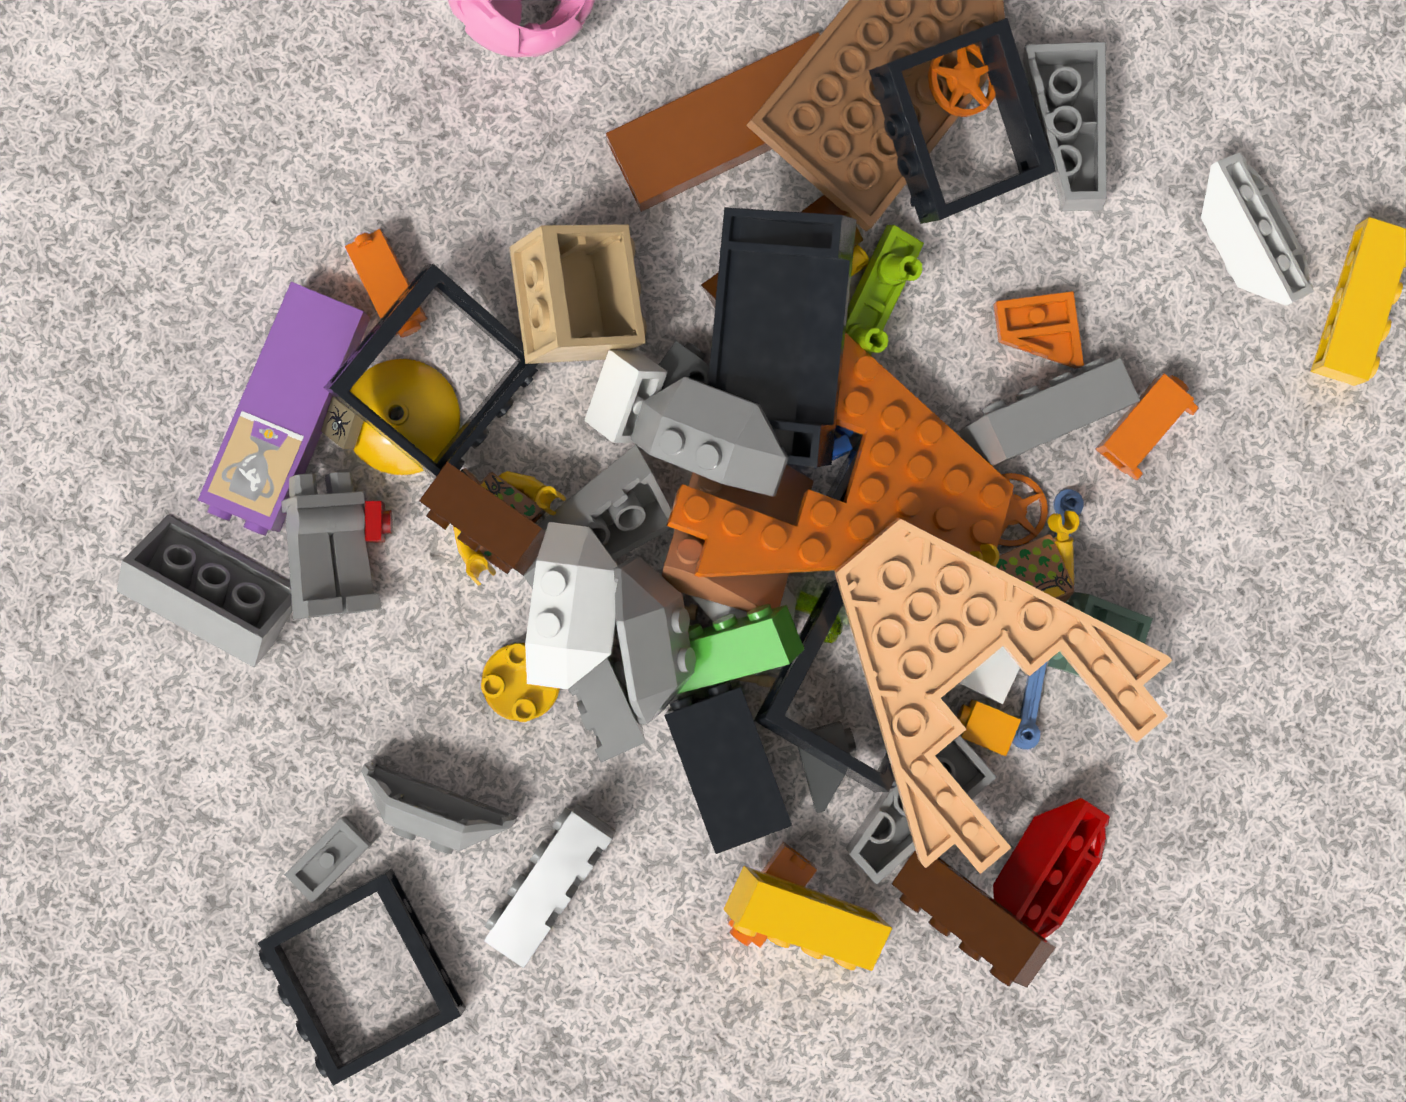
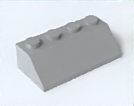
[117,515,292,668]

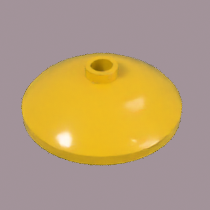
[350,359,460,475]

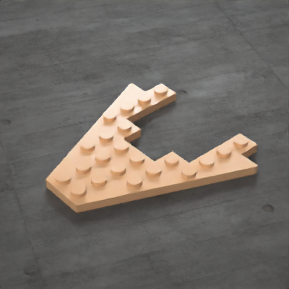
[834,518,1172,874]

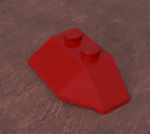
[993,798,1110,938]

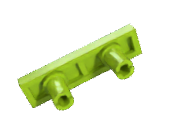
[845,225,924,355]

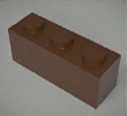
[419,462,546,576]

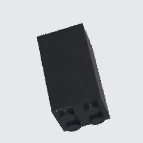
[664,680,792,854]

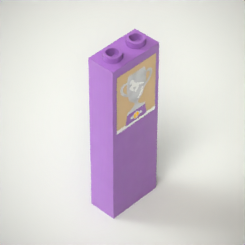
[198,282,371,536]

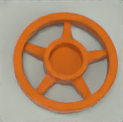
[928,44,996,117]
[998,473,1048,547]

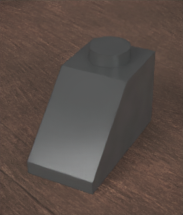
[798,721,857,813]

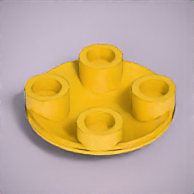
[481,643,560,722]

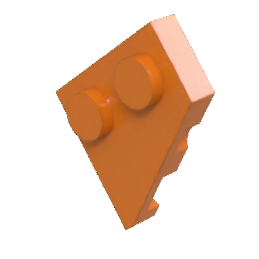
[993,291,1084,369]

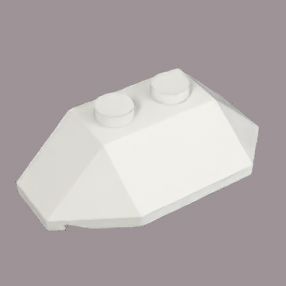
[1201,153,1314,306]
[525,522,618,689]

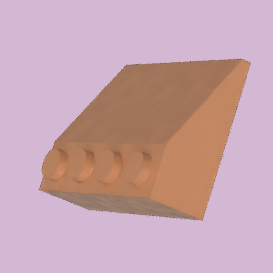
[662,465,814,612]

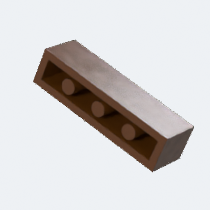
[891,850,1056,988]

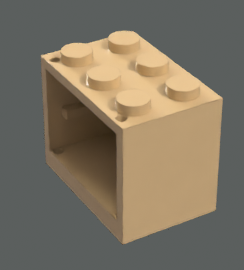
[509,224,647,364]

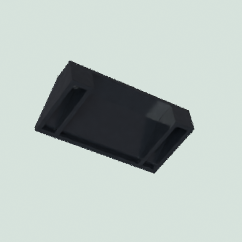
[708,207,857,467]

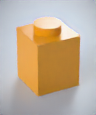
[956,699,1021,757]

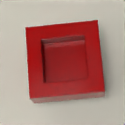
[365,501,393,543]

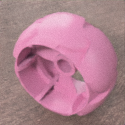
[448,0,595,58]

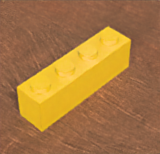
[1310,217,1406,386]
[723,866,892,971]

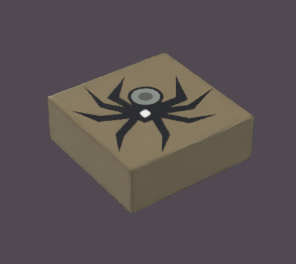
[321,396,363,449]

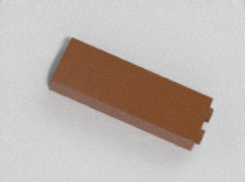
[606,32,820,212]

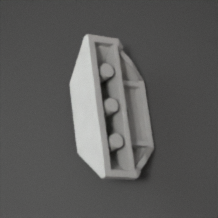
[631,377,789,497]
[614,556,696,725]
[361,761,518,854]

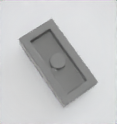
[284,817,372,903]

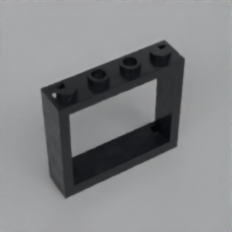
[869,18,1056,224]
[323,264,539,479]
[754,579,897,793]
[258,869,466,1086]

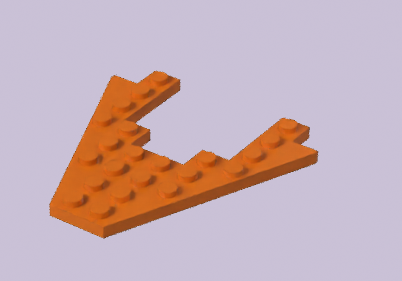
[667,332,1014,577]

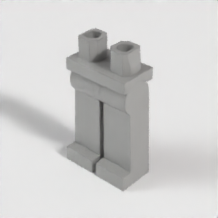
[281,472,382,620]

